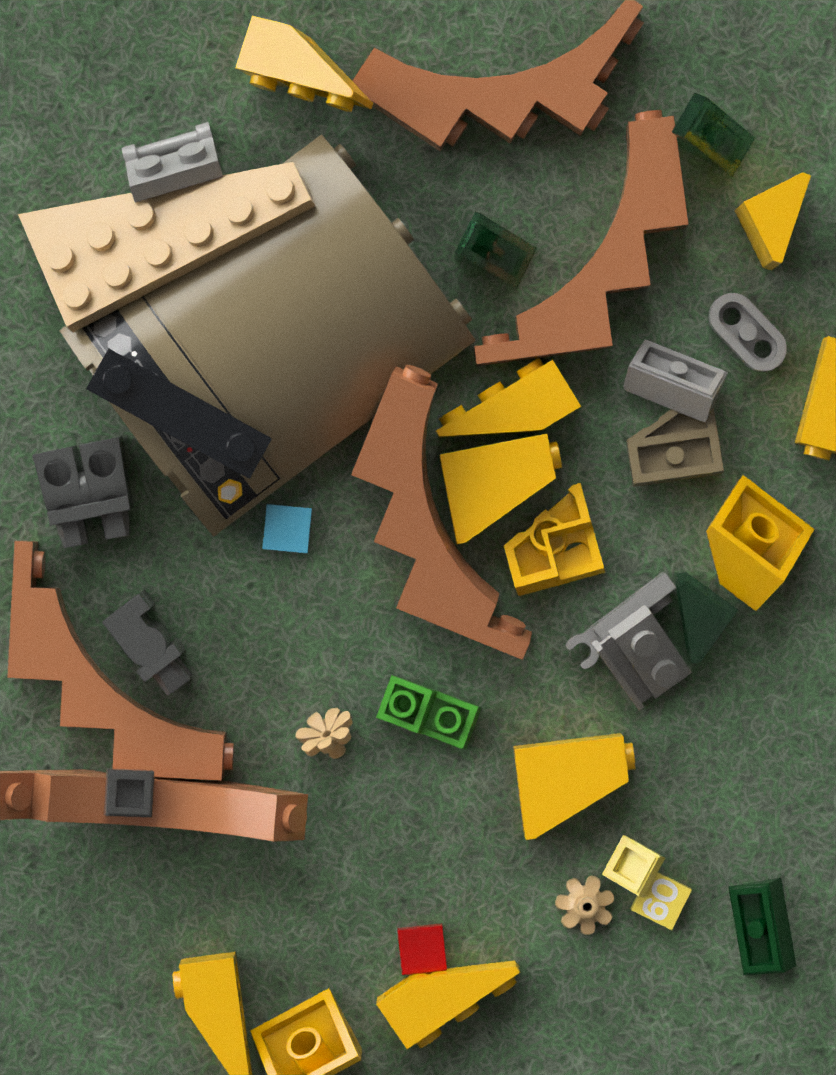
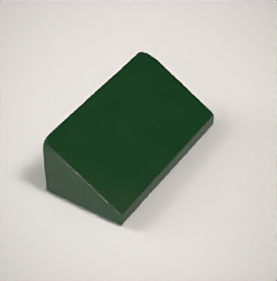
[728,878,796,975]

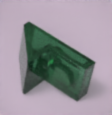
[672,93,755,177]

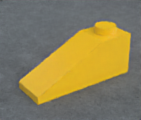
[173,952,252,1075]

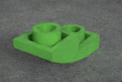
[376,675,482,749]

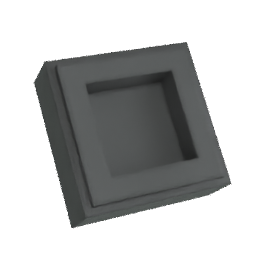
[104,768,154,817]

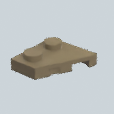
[626,407,724,487]

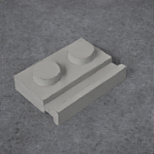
[591,605,692,710]

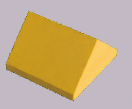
[734,172,811,270]
[250,988,362,1075]

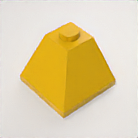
[706,475,815,611]

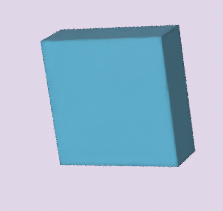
[262,504,312,553]

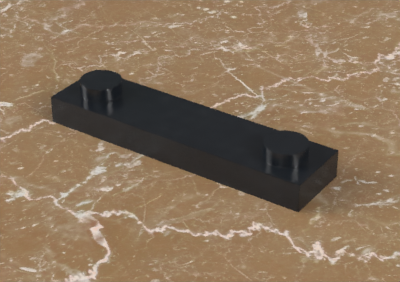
[86,348,272,479]

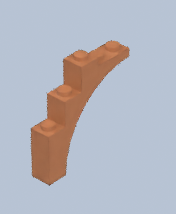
[352,0,644,151]

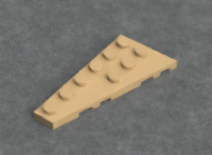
[18,162,315,333]

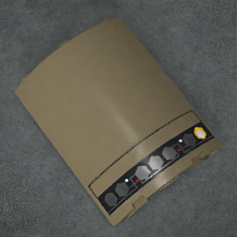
[59,134,476,537]

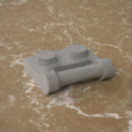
[121,122,223,202]

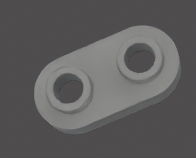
[708,293,787,372]

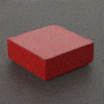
[397,923,447,975]

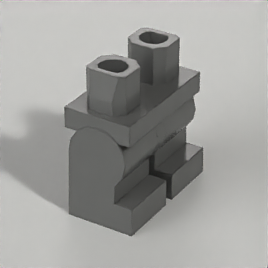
[32,436,134,548]
[102,589,193,696]

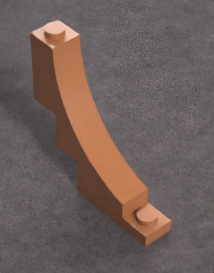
[474,110,689,366]
[351,365,532,660]
[7,541,234,781]
[0,769,308,842]

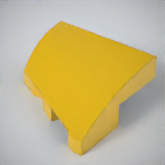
[504,483,605,596]

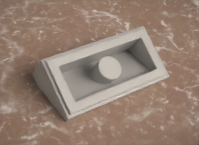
[623,339,728,422]

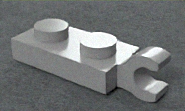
[565,572,676,669]

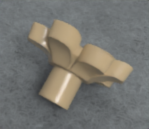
[296,708,353,759]
[555,876,614,935]

